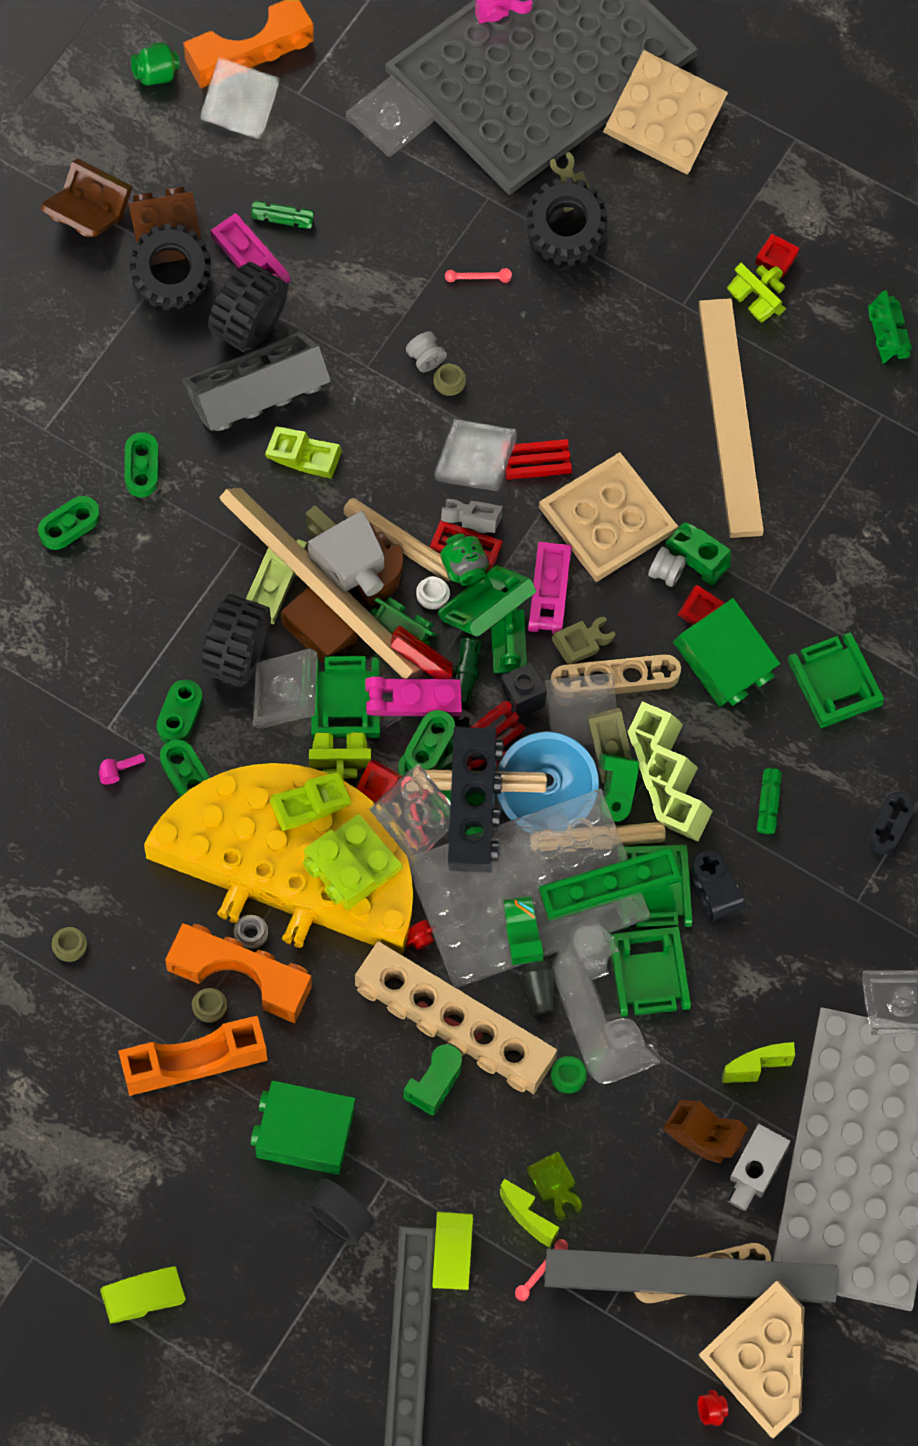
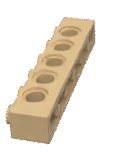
[355,941,557,1094]

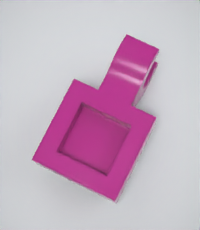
[475,0,532,24]

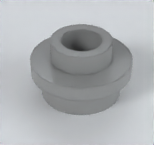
[233,915,268,949]

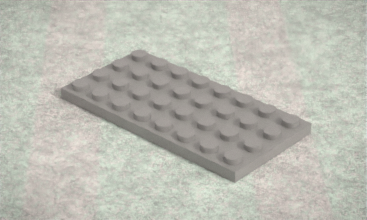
[773,1007,918,1311]

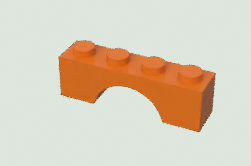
[183,0,314,89]
[165,923,312,1023]
[119,1015,267,1096]

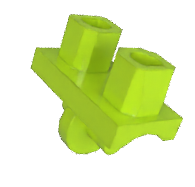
[727,263,786,323]
[309,733,371,781]

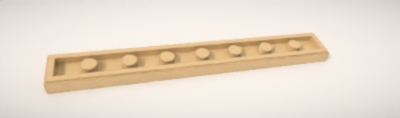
[699,298,764,538]
[220,488,424,679]

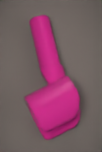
[99,754,145,784]

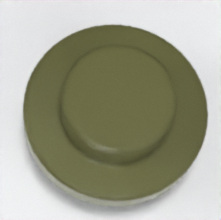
[433,364,466,396]
[52,927,87,962]
[192,988,227,1023]

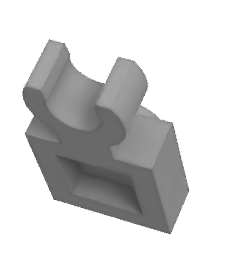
[441,499,503,533]

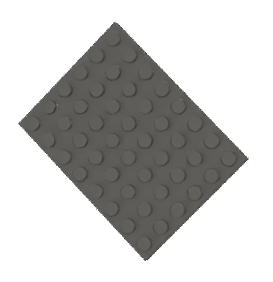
[385,0,698,195]

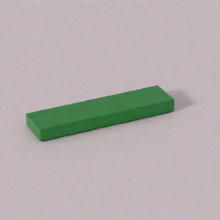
[538,846,682,922]

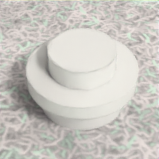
[416,577,450,610]

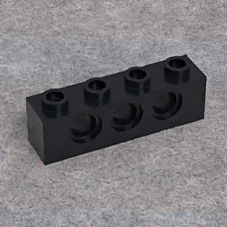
[448,727,503,872]

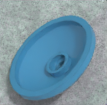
[497,731,599,832]

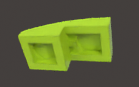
[265,427,342,479]
[270,772,351,831]
[722,1042,795,1083]
[500,1179,559,1248]
[432,1211,473,1290]
[100,1266,186,1324]

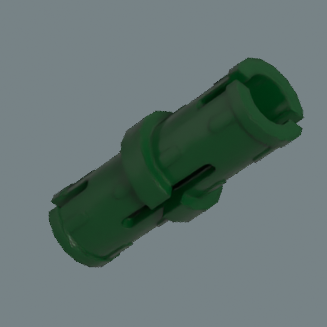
[452,638,482,709]

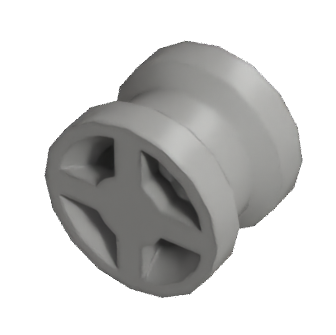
[406,331,447,372]
[648,546,687,588]

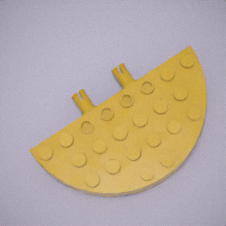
[144,763,413,956]

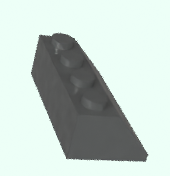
[182,331,331,431]

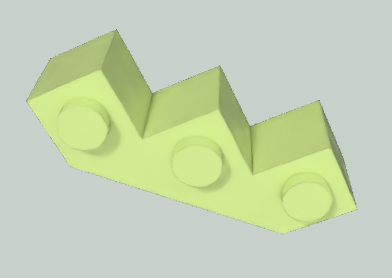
[628,702,713,842]

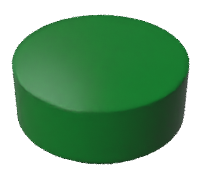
[551,1056,587,1093]

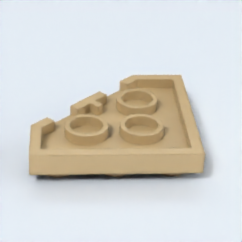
[699,1280,804,1439]

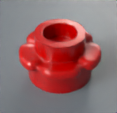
[405,920,436,950]
[698,1390,728,1426]

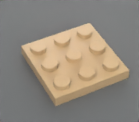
[603,50,728,175]
[539,452,678,582]

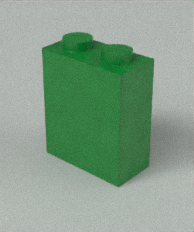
[673,598,780,708]
[251,1081,356,1175]

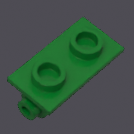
[868,290,912,363]
[370,597,439,647]
[491,608,527,674]

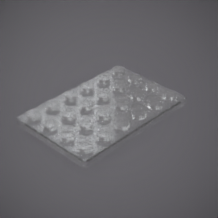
[408,789,651,989]

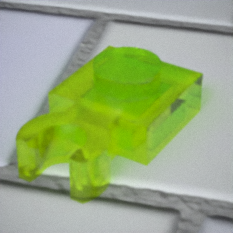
[526,1152,582,1221]

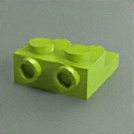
[303,814,402,911]

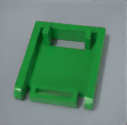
[438,565,537,636]
[788,632,884,729]
[311,656,380,739]
[617,845,692,929]
[609,927,691,1017]

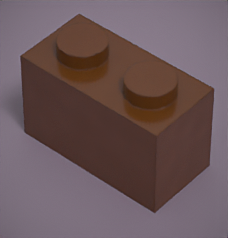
[281,587,357,665]

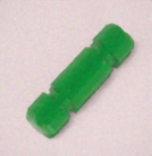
[251,200,314,229]
[757,768,782,835]

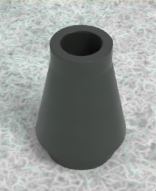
[520,961,554,1014]

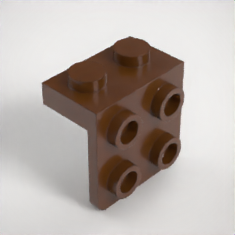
[40,158,133,237]
[127,186,201,265]

